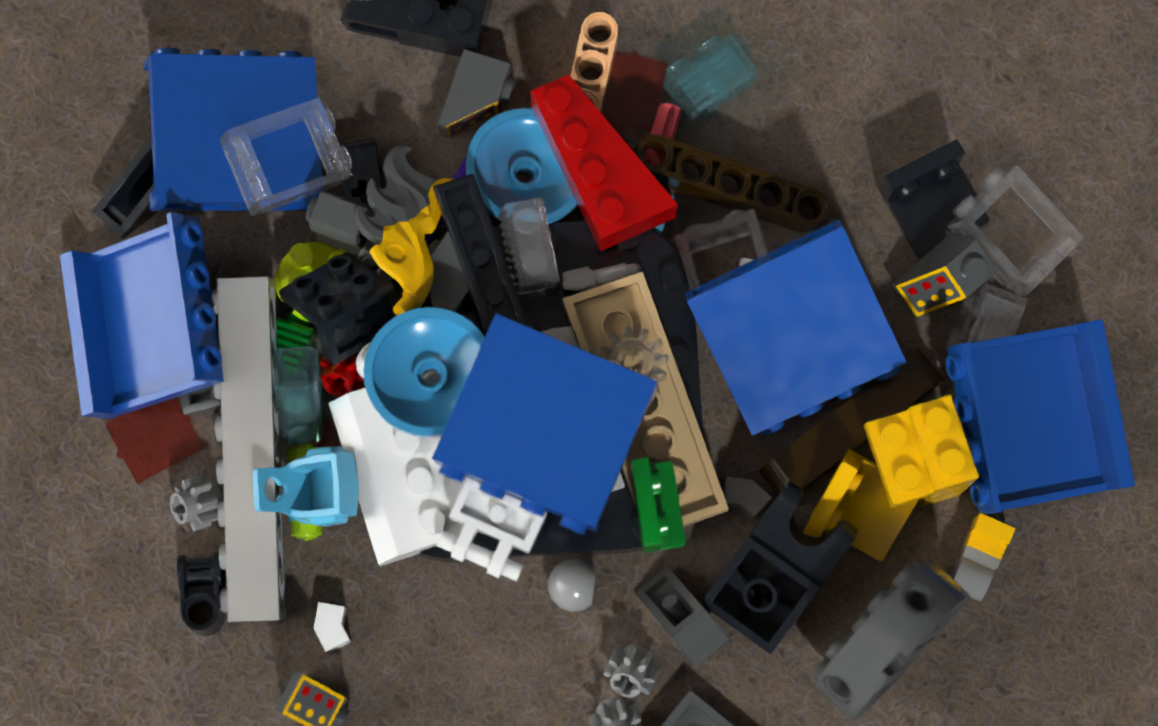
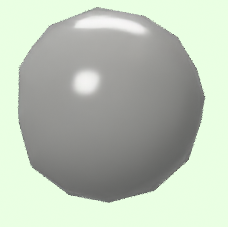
[547,558,596,612]

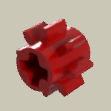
[317,351,365,397]

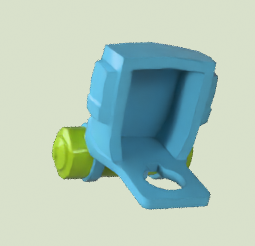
[253,443,359,541]

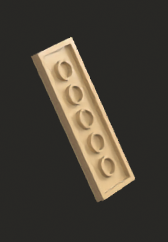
[563,271,729,527]

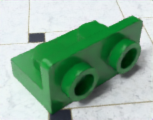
[630,457,686,553]

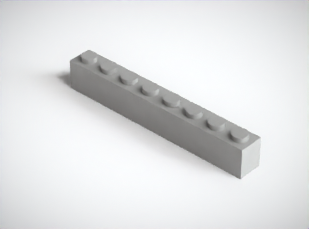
[211,276,286,622]

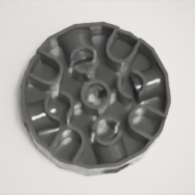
[810,558,970,722]

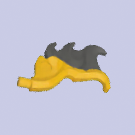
[355,145,454,316]

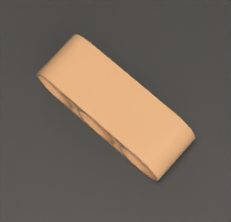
[571,12,618,113]

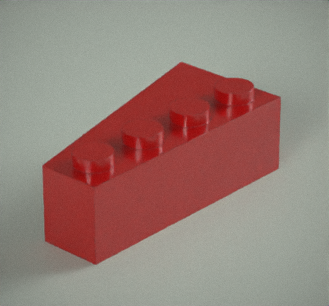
[530,74,678,252]

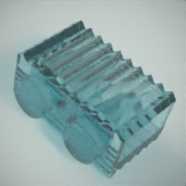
[663,33,759,126]
[273,347,325,444]

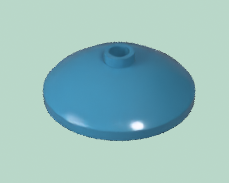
[466,108,577,227]
[364,307,485,437]

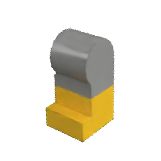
[951,513,1016,601]

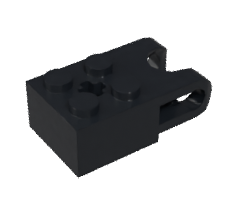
[340,0,492,57]
[701,481,858,655]

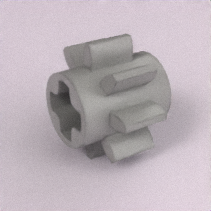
[170,475,223,531]
[604,644,660,698]
[588,697,642,726]

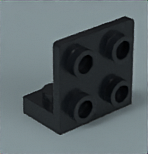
[878,139,990,258]
[279,252,398,366]

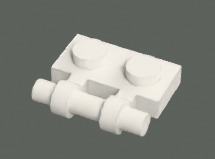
[437,477,547,581]

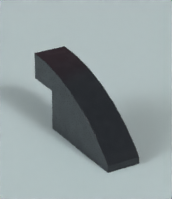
[92,135,158,238]

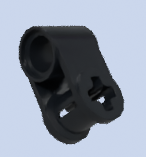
[335,138,383,207]
[177,552,225,636]

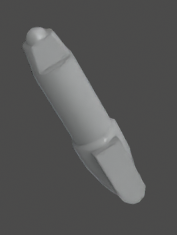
[562,263,641,291]

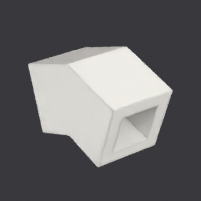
[314,602,351,654]

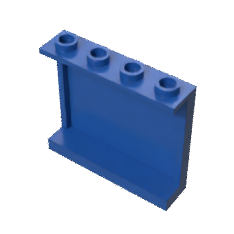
[143,48,323,211]
[60,212,224,419]
[685,220,907,436]
[432,314,658,535]
[946,319,1135,514]

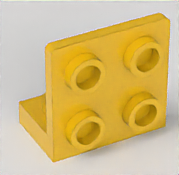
[803,449,919,561]

